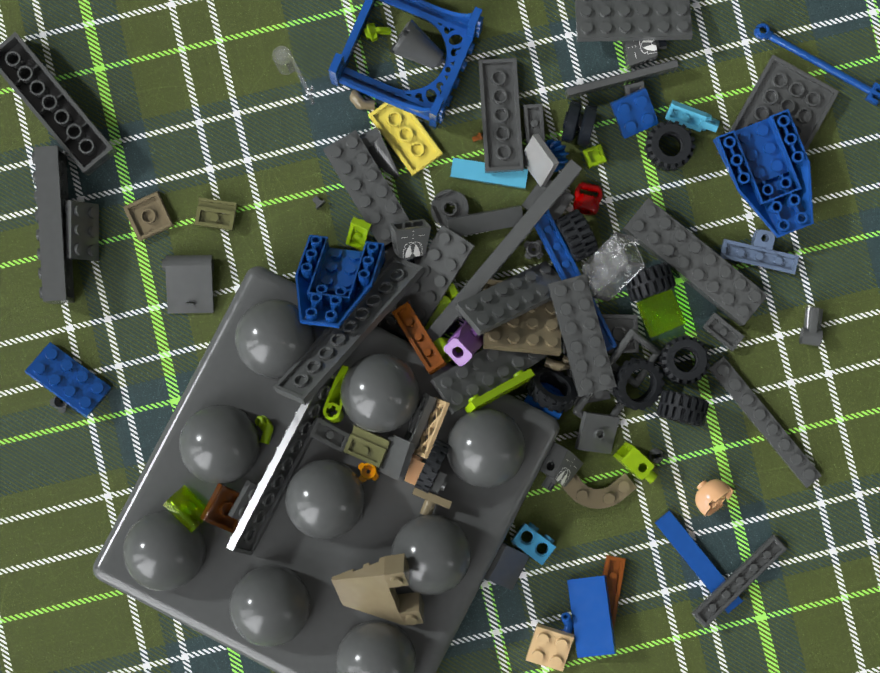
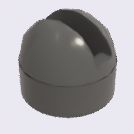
[648,448,664,464]

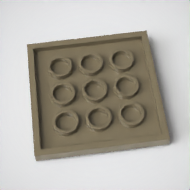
[483,279,561,356]

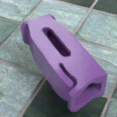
[444,320,483,366]

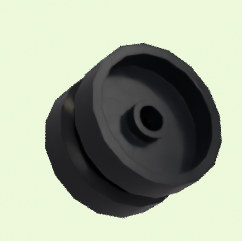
[561,100,597,147]

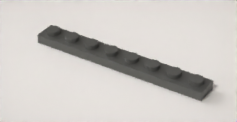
[708,357,822,488]

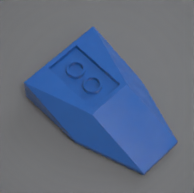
[713,109,814,238]
[295,235,386,328]

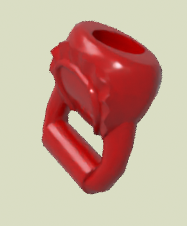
[573,182,603,215]

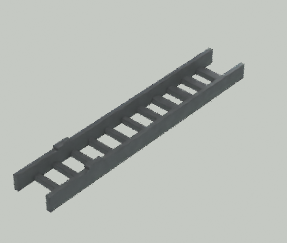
[427,159,582,342]

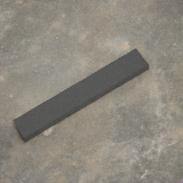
[565,60,679,99]
[691,534,787,628]

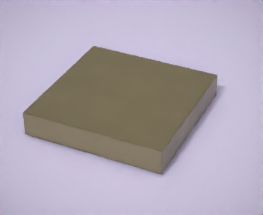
[123,191,174,242]

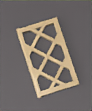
[414,397,450,459]

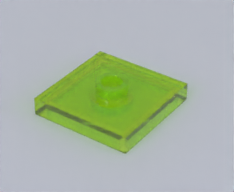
[635,289,686,338]
[163,485,206,533]

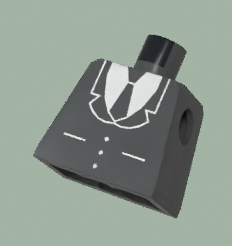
[621,40,667,70]
[389,219,431,264]
[540,442,584,492]

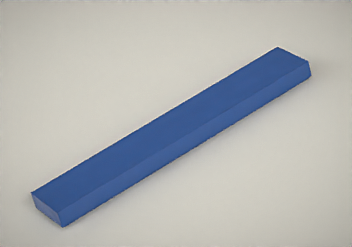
[654,511,743,613]

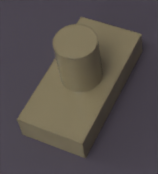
[412,488,452,515]

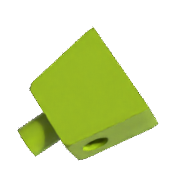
[613,442,658,483]

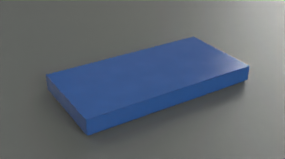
[567,575,617,658]

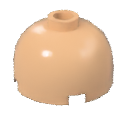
[695,479,734,517]

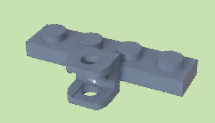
[719,229,799,275]

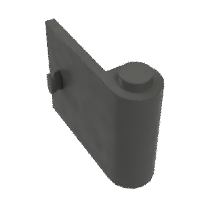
[162,255,214,313]

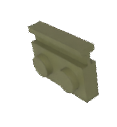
[195,197,237,231]
[343,425,391,468]

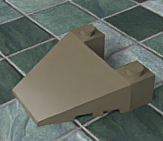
[331,553,424,626]

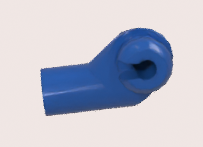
[560,612,573,634]

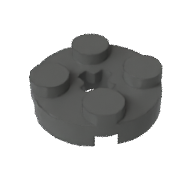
[431,189,469,227]

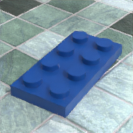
[25,342,111,418]

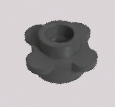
[524,240,543,260]
[50,395,69,413]

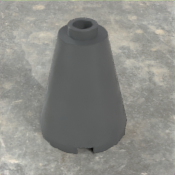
[390,20,445,69]

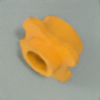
[358,463,379,482]

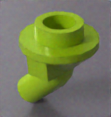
[364,23,391,42]

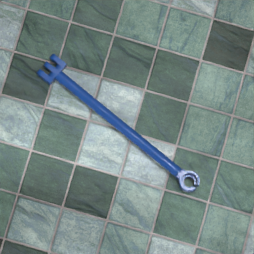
[754,23,880,106]

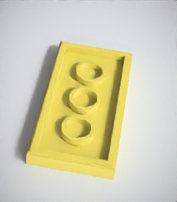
[368,103,443,176]

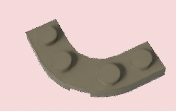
[560,473,637,509]

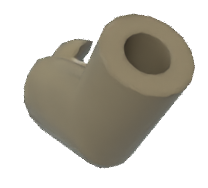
[350,90,375,110]
[544,356,570,372]

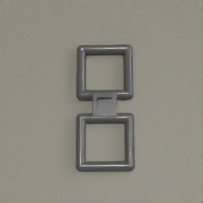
[573,328,661,419]

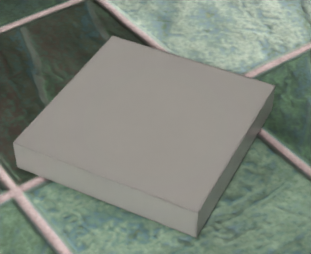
[523,133,559,187]

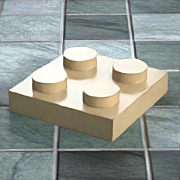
[526,623,574,672]

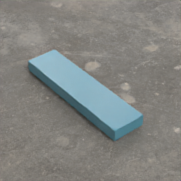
[450,158,528,189]

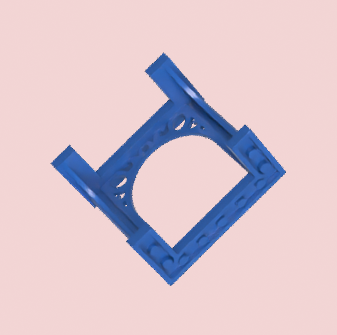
[328,0,484,128]

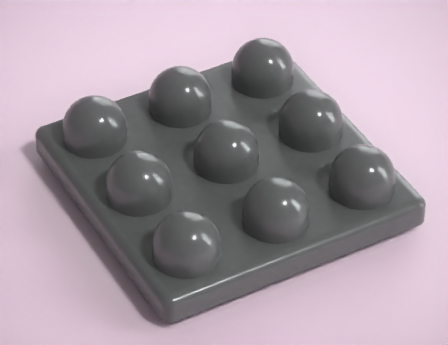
[93,266,559,673]

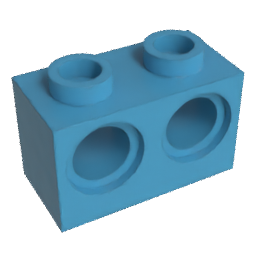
[510,522,556,565]

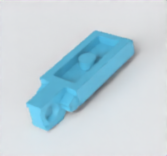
[665,100,720,133]

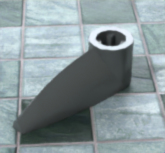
[360,127,400,178]

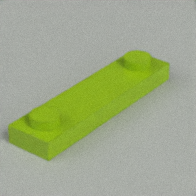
[464,368,535,413]

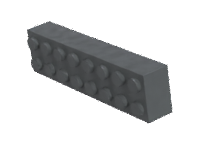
[0,32,117,176]
[32,146,75,304]
[622,198,768,326]

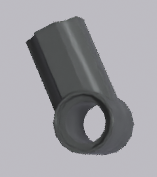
[799,307,823,346]

